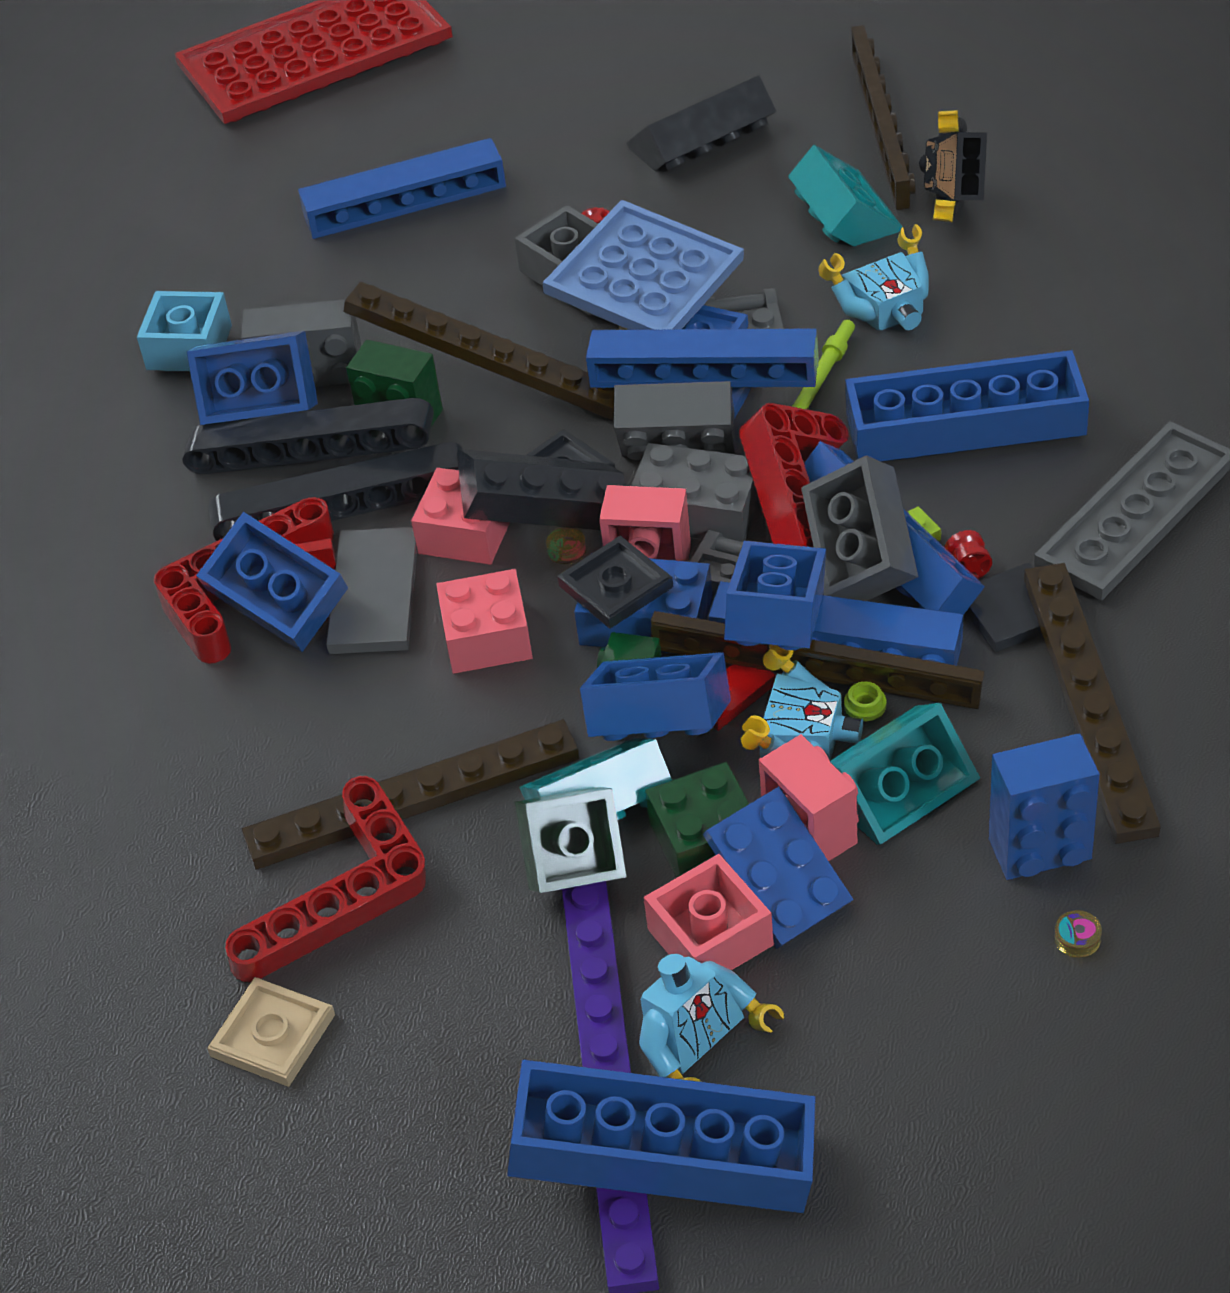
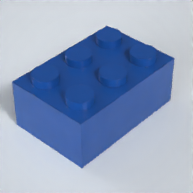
[186,331,318,425]
[196,512,348,652]
[724,541,826,650]
[574,553,713,654]
[580,652,731,741]
[989,733,1100,880]

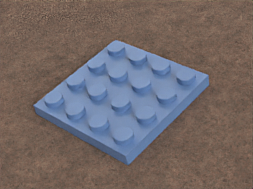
[543,200,744,330]

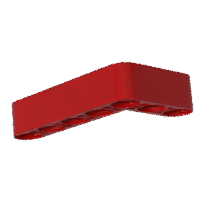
[739,403,849,547]
[154,497,334,664]
[225,776,426,982]

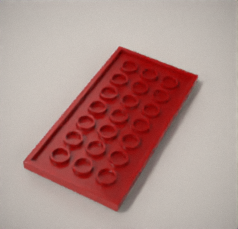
[174,0,453,124]

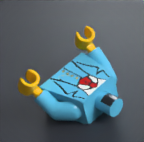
[818,224,929,330]
[741,644,863,761]
[639,954,784,1082]

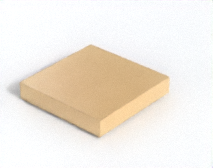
[207,977,335,1087]

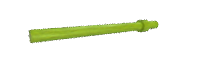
[792,320,855,409]

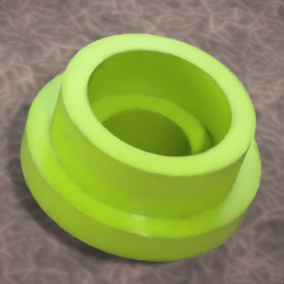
[844,681,886,721]

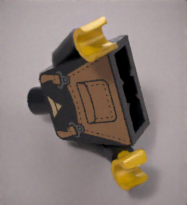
[919,110,987,222]

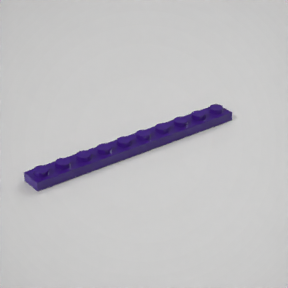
[562,881,659,1293]

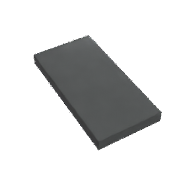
[327,527,417,654]

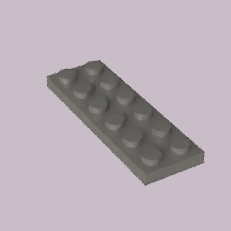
[1034,421,1230,601]

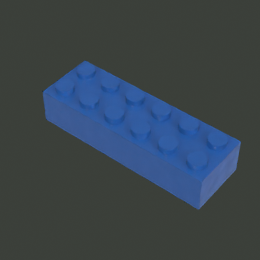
[845,350,1089,461]
[507,1060,815,1213]

